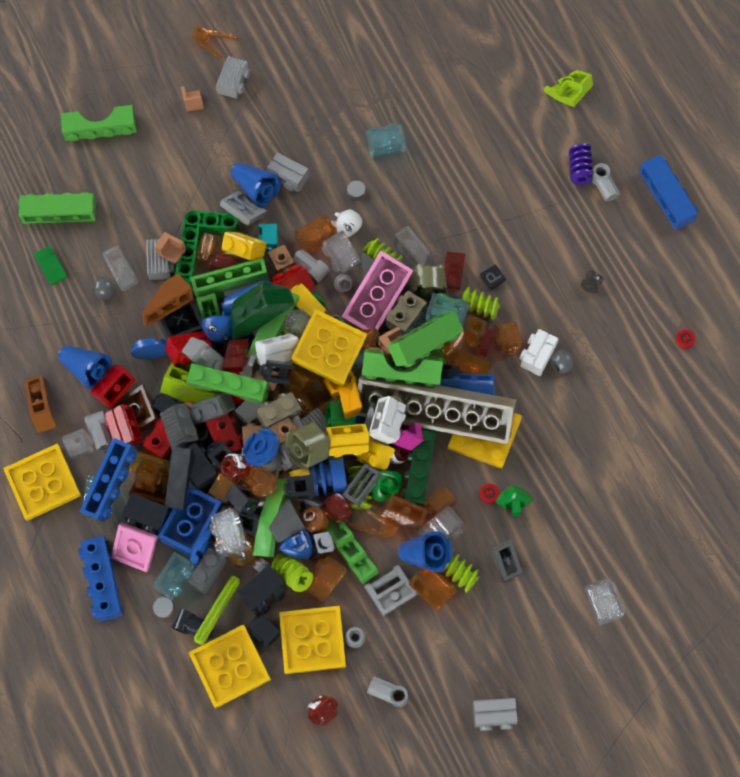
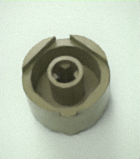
[409,264,447,303]
[285,422,331,469]

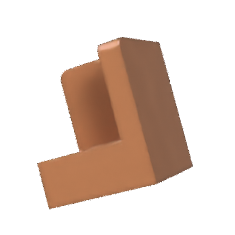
[181,86,204,112]
[154,232,186,264]
[379,326,402,360]

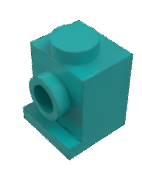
[258,224,278,254]

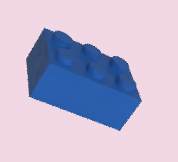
[157,486,223,557]

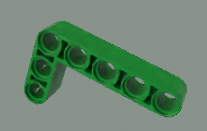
[175,210,239,293]

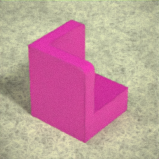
[393,423,423,451]

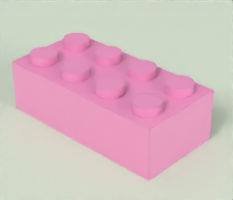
[341,251,414,336]

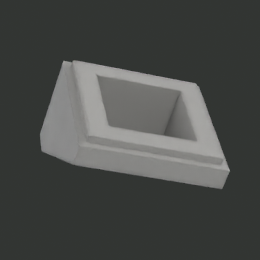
[239,353,257,378]
[302,497,325,510]

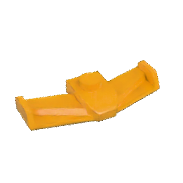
[324,371,362,419]

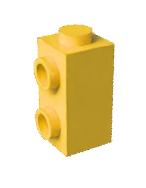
[291,283,329,320]

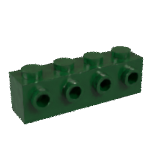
[401,428,437,510]

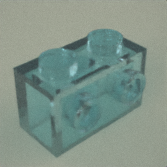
[366,124,406,158]
[426,293,470,328]
[152,552,194,601]

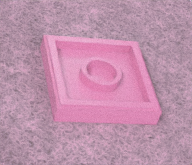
[111,522,158,572]

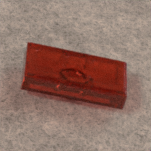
[444,251,465,290]
[222,339,249,372]

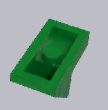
[34,246,68,286]

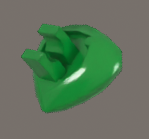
[372,470,403,502]
[495,485,533,517]

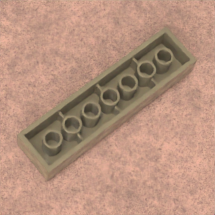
[357,375,517,444]

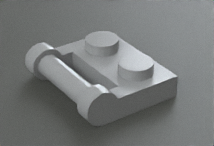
[220,191,268,226]
[364,565,417,617]

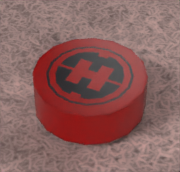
[676,329,696,349]
[479,483,499,504]

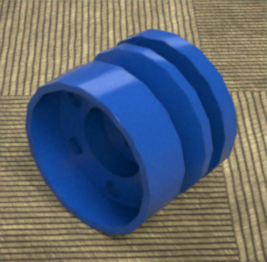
[309,455,347,498]

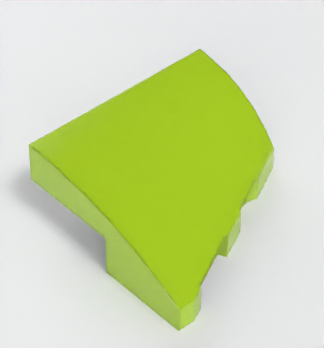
[544,70,593,107]

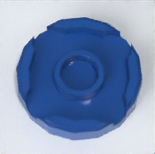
[131,338,167,360]
[243,429,279,467]
[190,527,216,566]

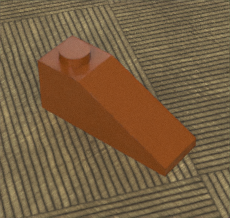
[141,274,194,328]
[24,375,57,433]

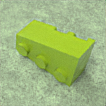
[160,362,218,403]

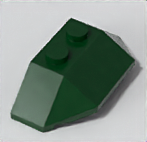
[230,281,295,344]

